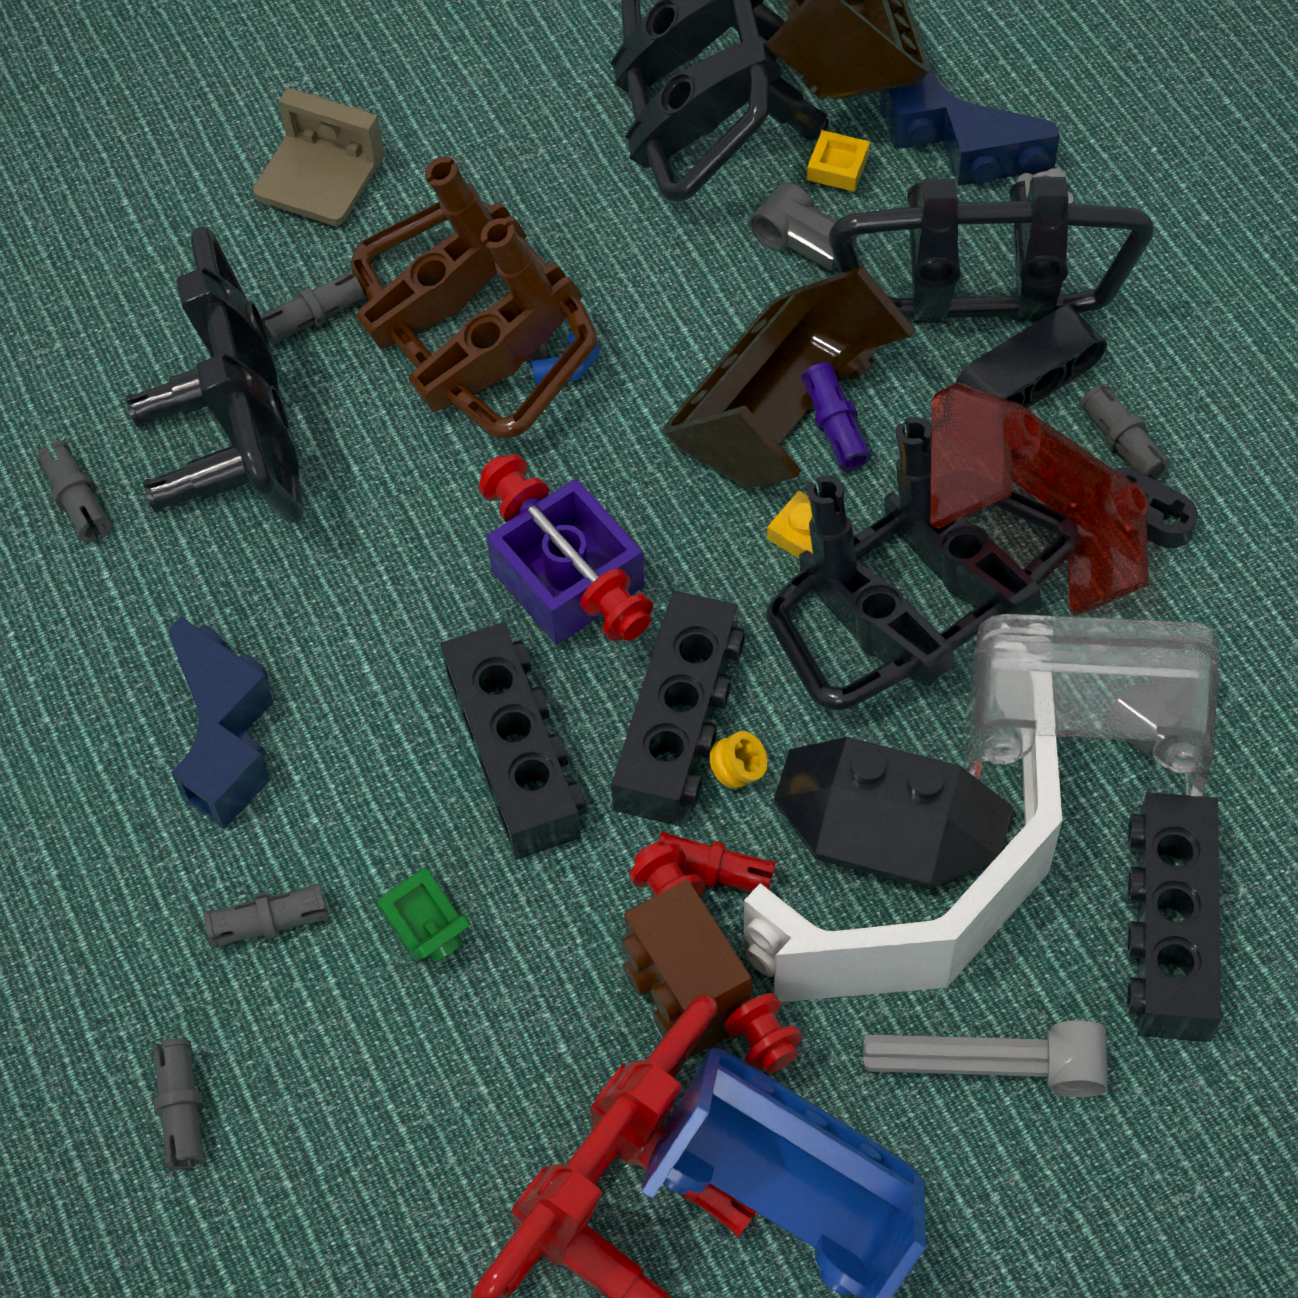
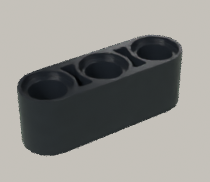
[955,305,1107,427]

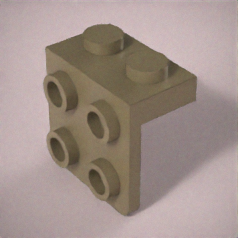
[253,88,385,226]

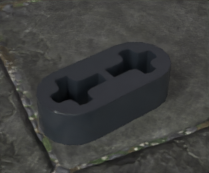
[1097,468,1198,548]

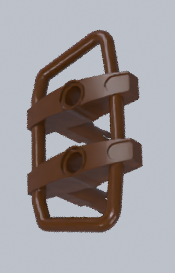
[351,156,597,439]

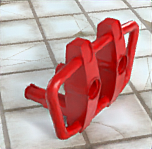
[471,994,756,1298]

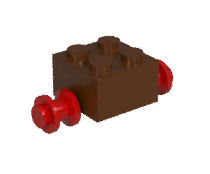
[620,842,803,1074]

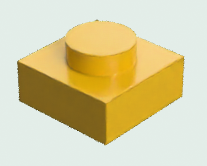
[807,130,870,192]
[767,491,813,558]

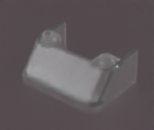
[965,614,1219,796]

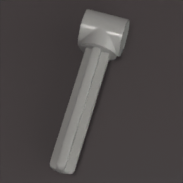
[863,1020,1108,1097]

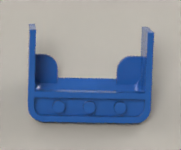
[641,1048,926,1298]

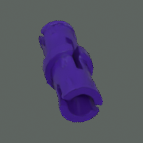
[801,362,872,471]

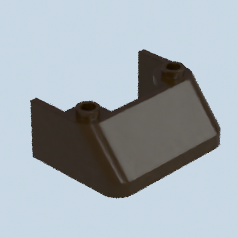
[766,0,931,100]
[663,266,916,489]

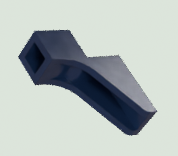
[880,63,1060,186]
[169,616,273,829]

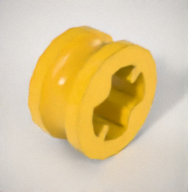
[710,731,768,789]

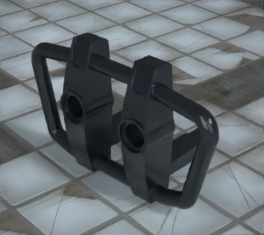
[611,0,829,202]
[829,177,1154,323]
[126,226,304,523]
[766,417,1079,710]

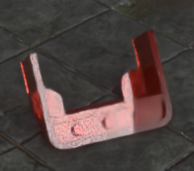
[931,382,1149,616]

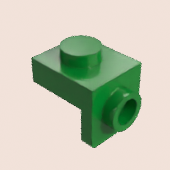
[374,867,471,963]

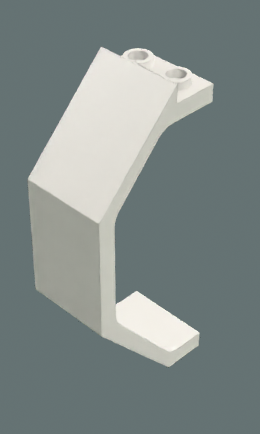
[744,626,1062,1002]

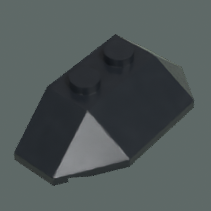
[774,737,1014,889]

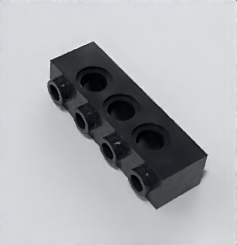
[611,590,746,826]
[440,622,587,860]
[1127,792,1221,1042]

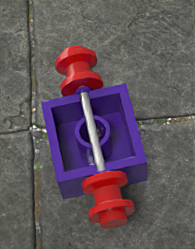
[478,454,653,645]

